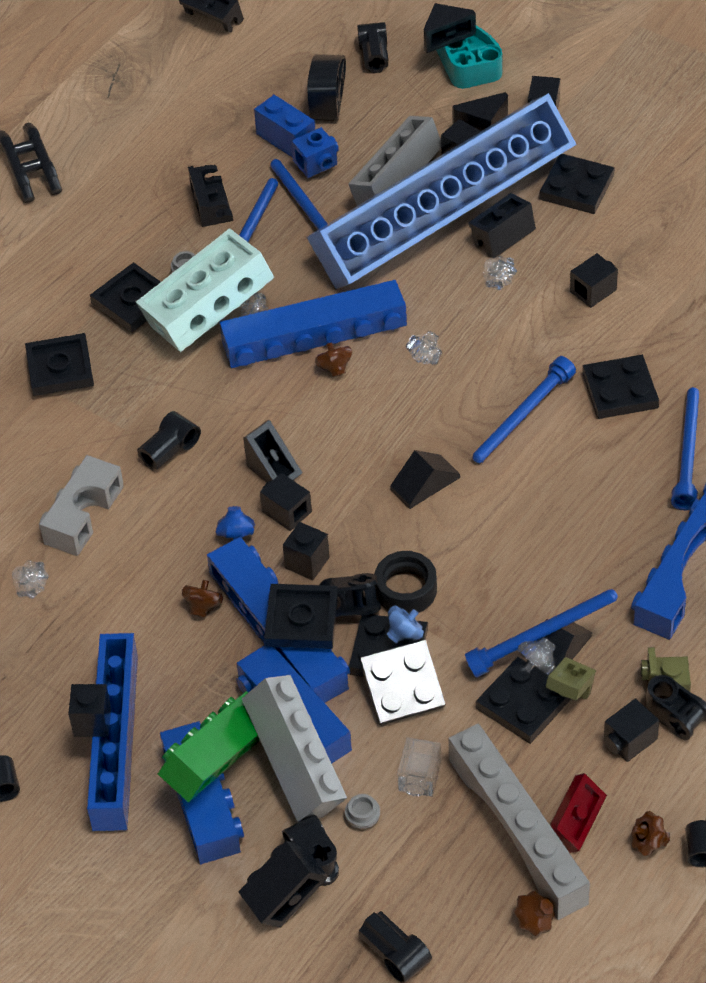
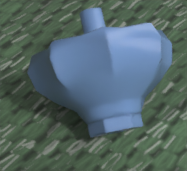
[387,605,424,643]

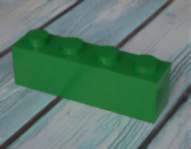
[157,691,260,803]

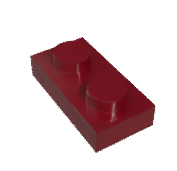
[550,773,607,853]

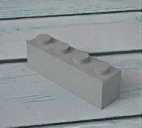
[348,116,441,206]
[242,675,347,822]

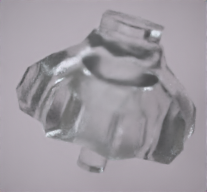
[483,256,517,290]
[240,292,270,317]
[406,331,442,365]
[12,560,49,599]
[518,637,556,675]

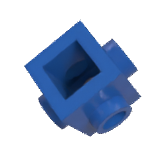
[292,127,339,178]

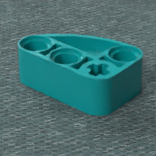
[436,25,503,89]

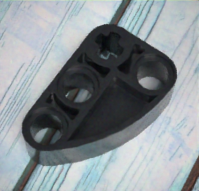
[307,54,346,121]

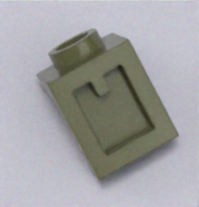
[641,647,691,691]
[546,657,596,701]

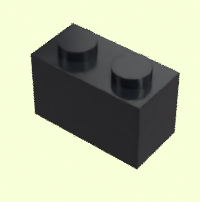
[238,841,328,928]

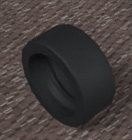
[374,551,437,613]

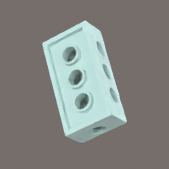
[136,228,275,352]

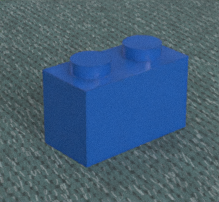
[254,95,315,158]

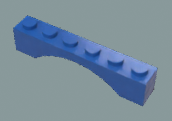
[631,484,706,640]

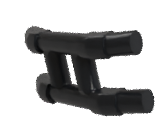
[0,122,62,203]

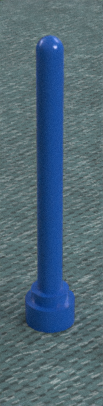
[270,159,328,230]
[220,178,278,265]
[472,356,576,463]
[671,387,699,511]
[465,589,618,678]

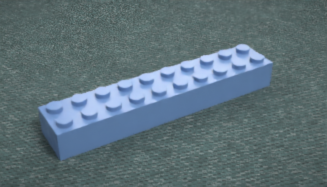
[306,93,577,289]

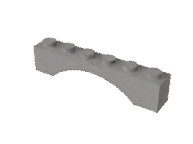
[448,723,590,920]

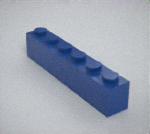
[220,280,407,368]
[207,536,350,703]
[87,633,138,831]

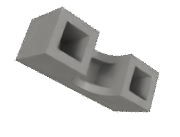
[39,455,124,556]

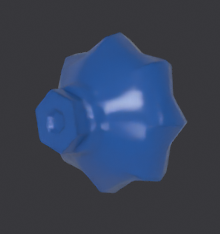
[216,506,255,540]

